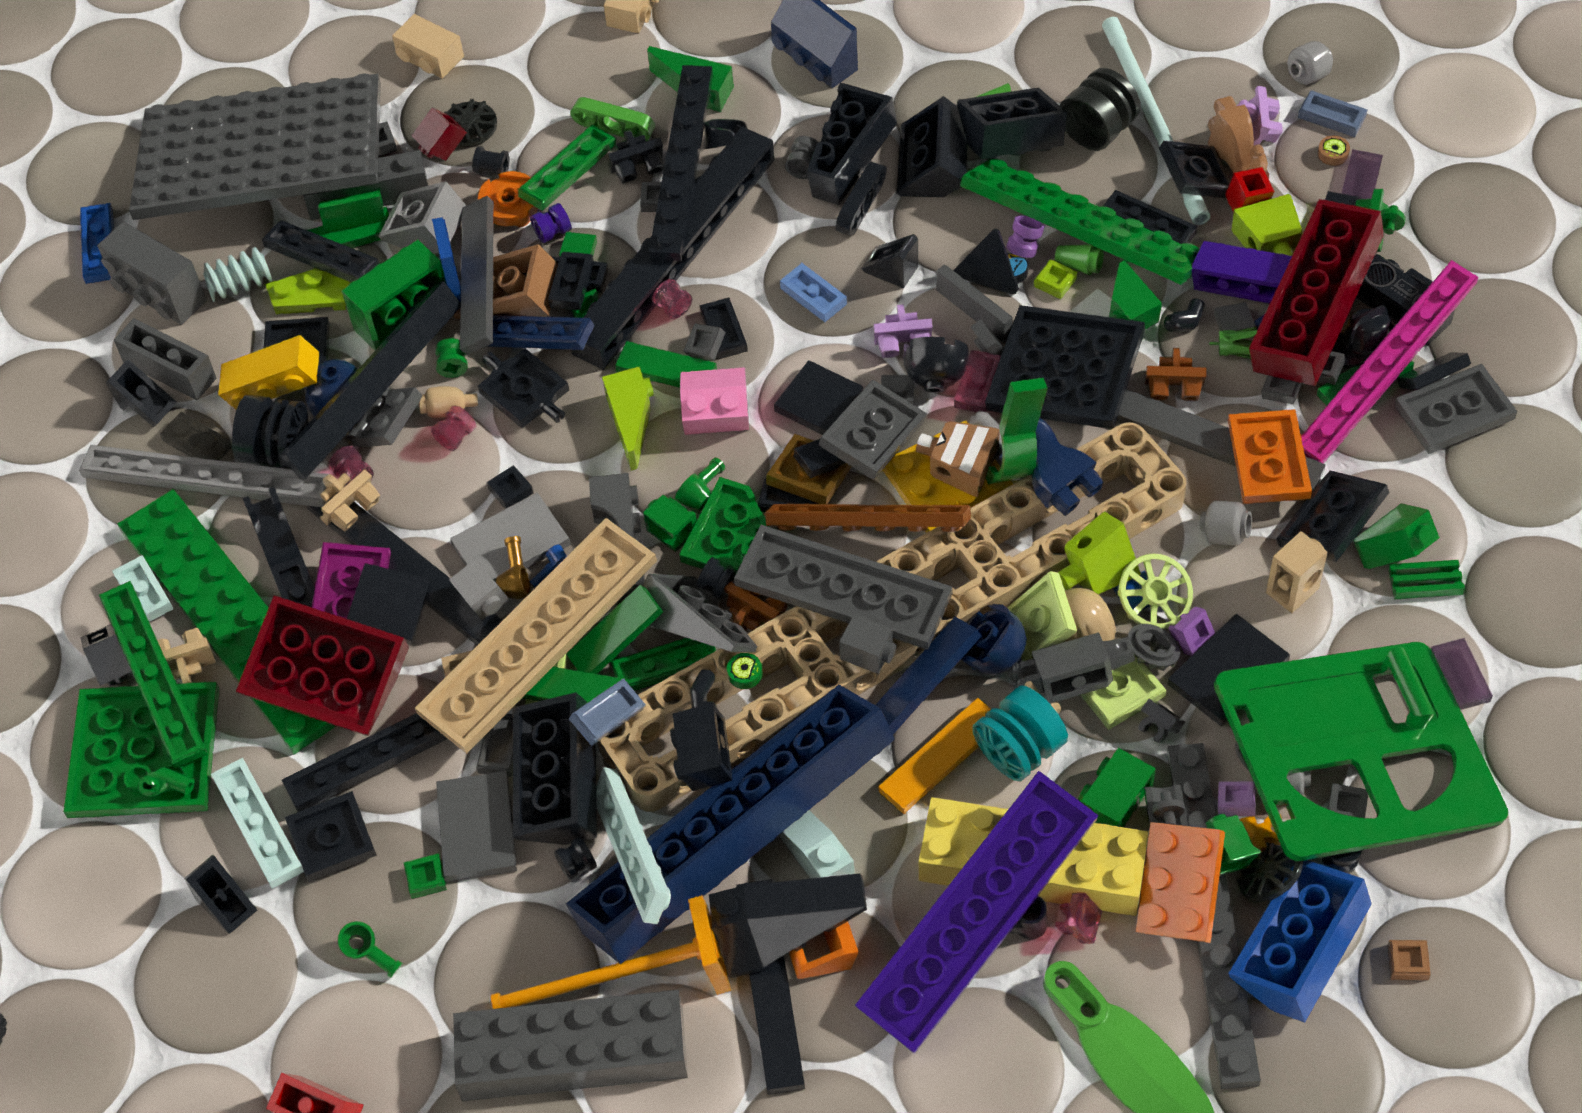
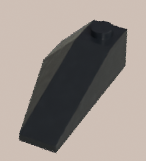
[709,873,867,978]

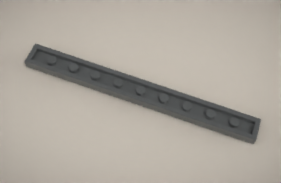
[1167,743,1261,1089]

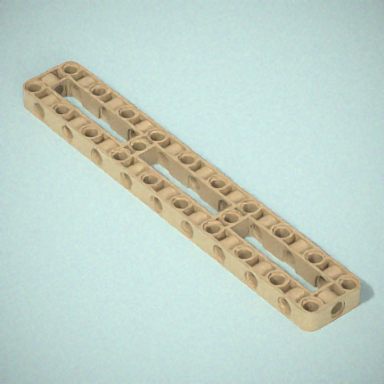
[597,422,1186,812]

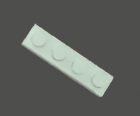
[211,758,304,889]

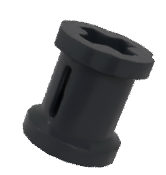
[472,146,510,177]

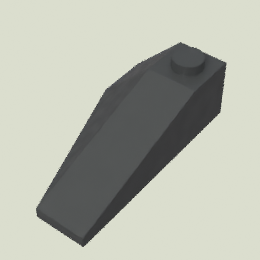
[643,573,757,653]

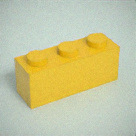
[218,335,319,410]

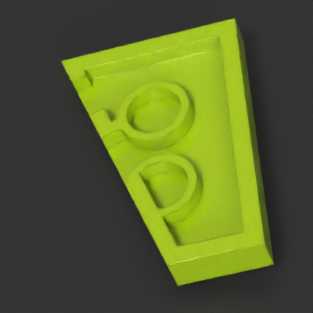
[265,268,351,314]

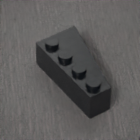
[807,82,897,205]

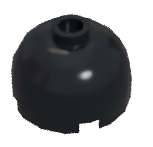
[903,337,969,393]

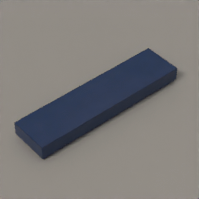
[486,315,595,350]
[875,617,982,734]

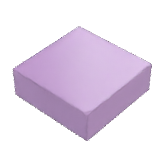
[1218,781,1256,816]

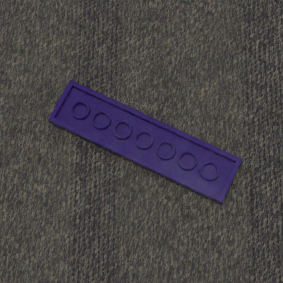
[855,771,1098,1054]

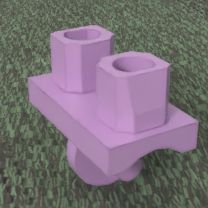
[1237,86,1283,145]
[874,304,933,358]

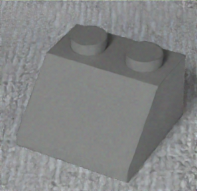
[378,181,466,254]

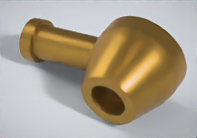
[496,536,531,599]

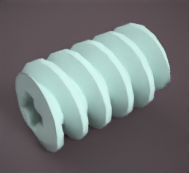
[203,247,273,302]

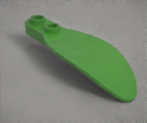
[1043,961,1214,1113]

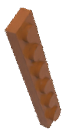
[765,504,971,532]

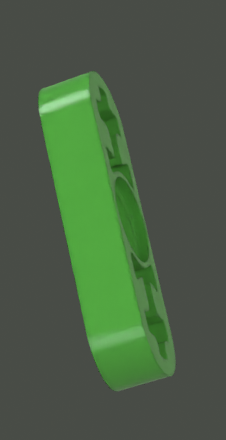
[570,97,656,141]

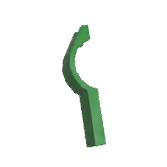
[986,378,1048,485]

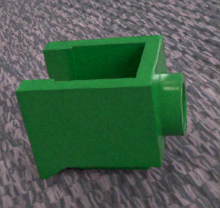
[643,495,697,552]
[1205,814,1261,875]

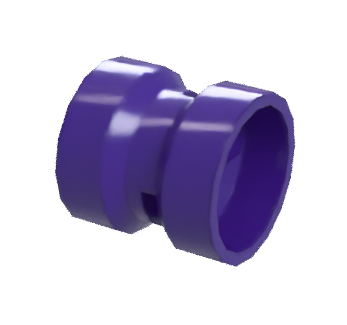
[530,203,572,244]

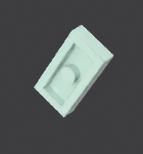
[112,555,173,622]

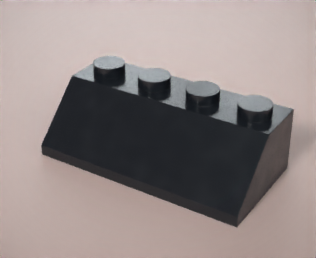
[513,692,597,845]

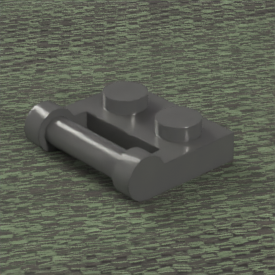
[346,387,423,447]

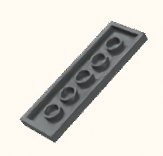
[734,525,953,650]

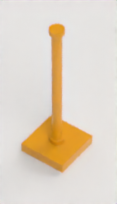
[491,895,731,1009]

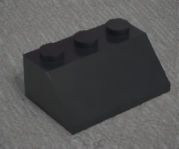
[957,87,1067,160]
[896,96,968,197]

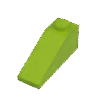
[602,367,654,471]

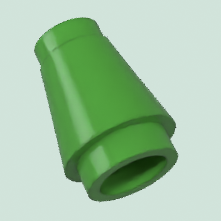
[1055,244,1104,275]

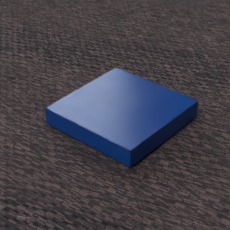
[432,217,461,303]

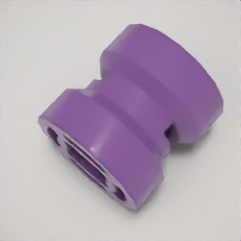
[1006,215,1045,258]

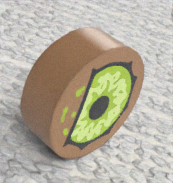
[1318,135,1350,166]

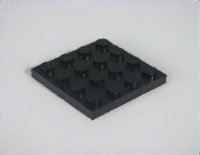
[985,305,1145,429]

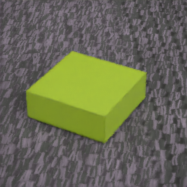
[1034,259,1077,300]

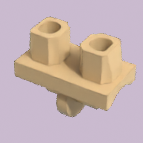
[320,469,380,531]
[158,628,216,683]

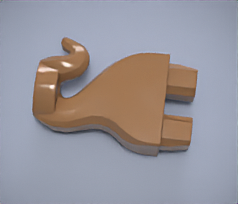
[1207,96,1269,179]

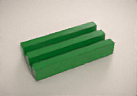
[1388,560,1465,599]

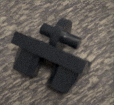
[608,130,664,184]

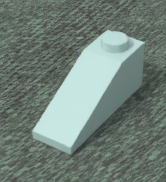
[779,810,855,878]

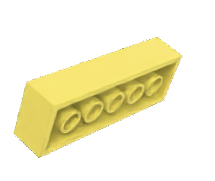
[918,797,1149,916]

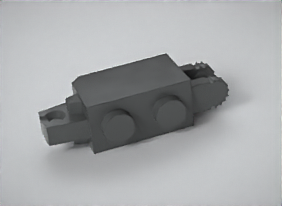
[1008,632,1135,703]

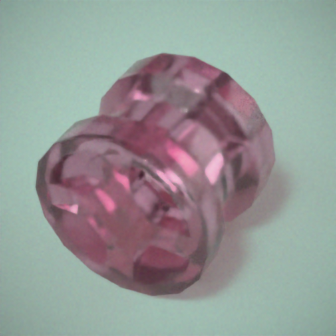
[652,279,693,319]

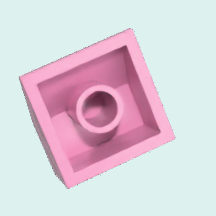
[680,367,749,435]

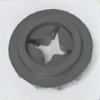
[1127,624,1180,671]

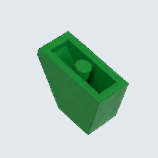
[1109,260,1162,330]
[1353,503,1440,569]

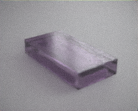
[1341,149,1383,200]
[1431,638,1493,710]

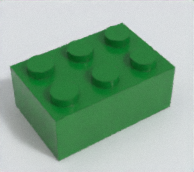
[341,239,447,350]

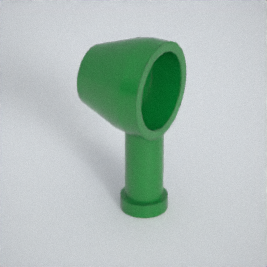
[675,457,725,511]
[338,921,403,978]

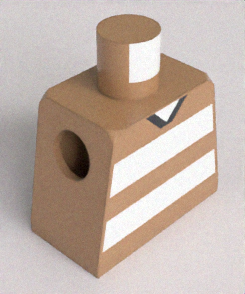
[916,421,1000,497]

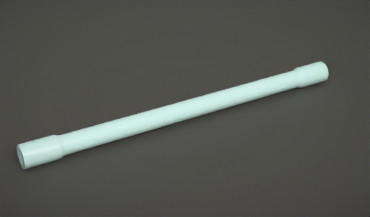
[1102,17,1210,225]

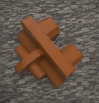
[1145,348,1206,401]
[724,581,787,631]

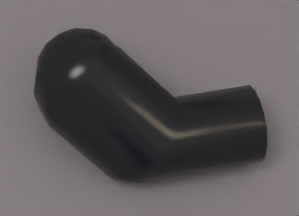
[1164,298,1205,332]
[690,669,717,708]

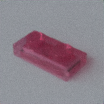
[954,350,1001,413]

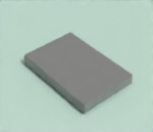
[450,493,571,582]

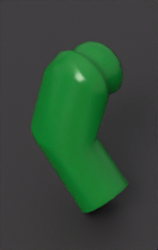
[138,768,195,797]

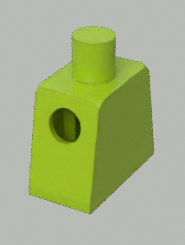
[1231,194,1303,256]
[1058,511,1141,594]

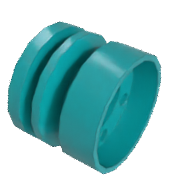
[972,685,1068,782]

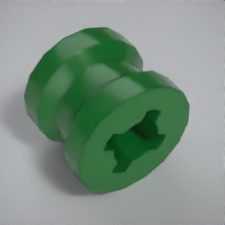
[435,338,468,378]

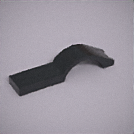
[243,487,315,607]

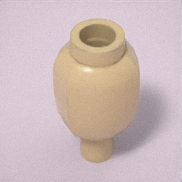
[419,386,478,418]

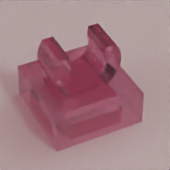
[1055,893,1102,944]

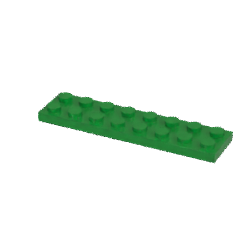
[960,159,1200,285]

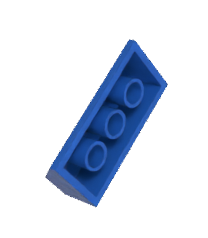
[1228,860,1372,1023]

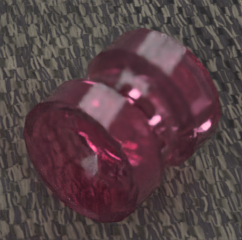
[431,405,477,451]
[329,446,374,487]

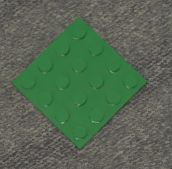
[63,682,220,818]

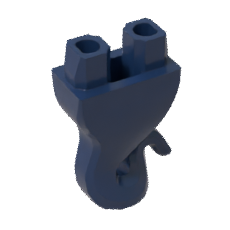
[999,418,1104,516]

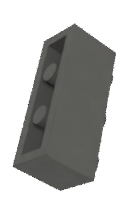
[114,318,217,400]

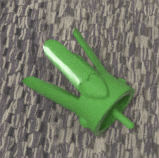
[1209,327,1257,359]

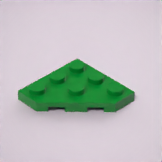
[679,477,770,573]

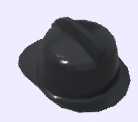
[1331,305,1395,366]

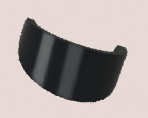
[703,119,747,149]

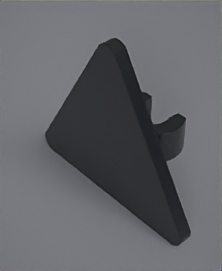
[953,228,1019,295]

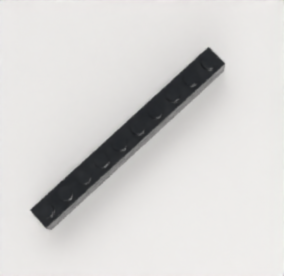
[571,126,775,370]

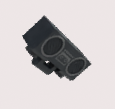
[1356,254,1455,346]

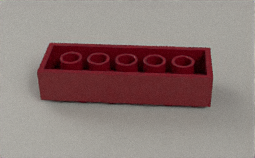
[1249,199,1384,386]

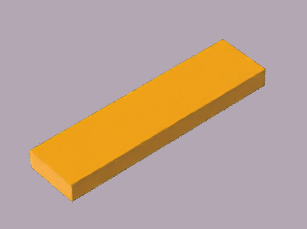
[878,698,991,814]

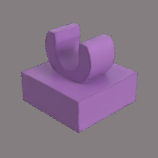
[1168,606,1215,656]

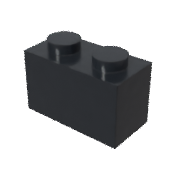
[670,702,733,791]

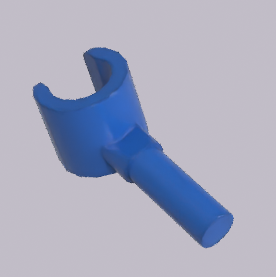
[529,545,567,588]

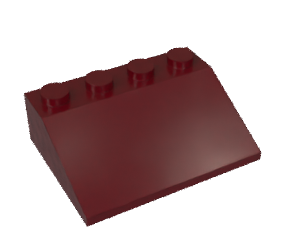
[236,595,409,736]

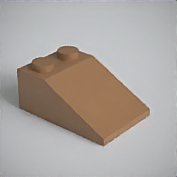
[453,244,558,319]

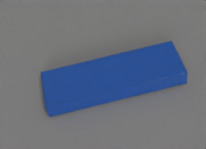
[80,203,114,284]

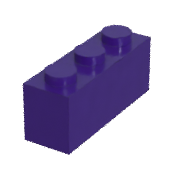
[1192,241,1292,303]

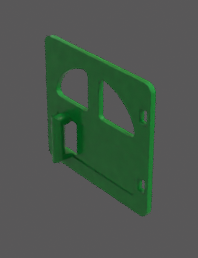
[1214,642,1509,861]

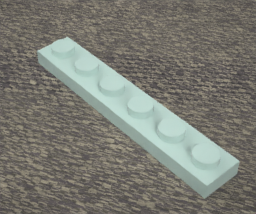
[596,767,671,924]

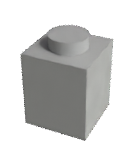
[449,558,509,620]

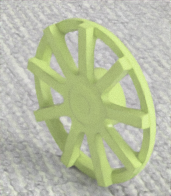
[1117,553,1193,629]

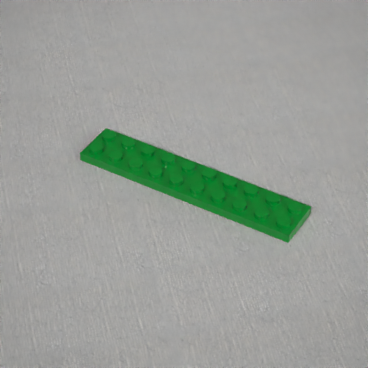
[117,489,337,754]

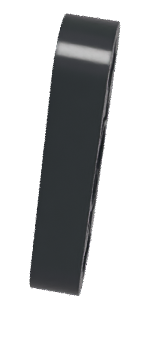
[836,161,887,236]

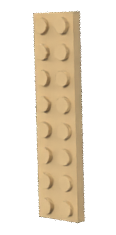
[415,518,657,754]

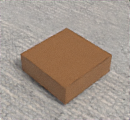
[1387,940,1431,980]

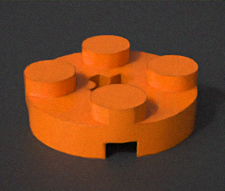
[478,171,538,227]

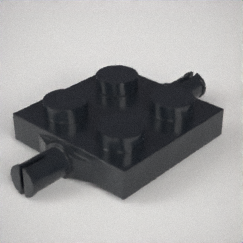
[477,348,569,428]

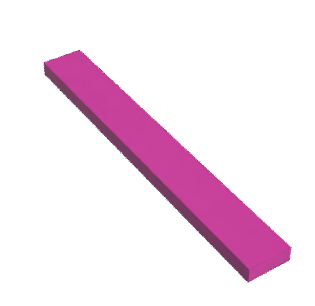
[1301,260,1479,463]

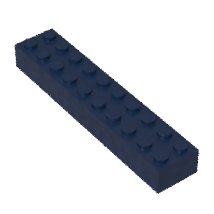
[566,685,895,964]

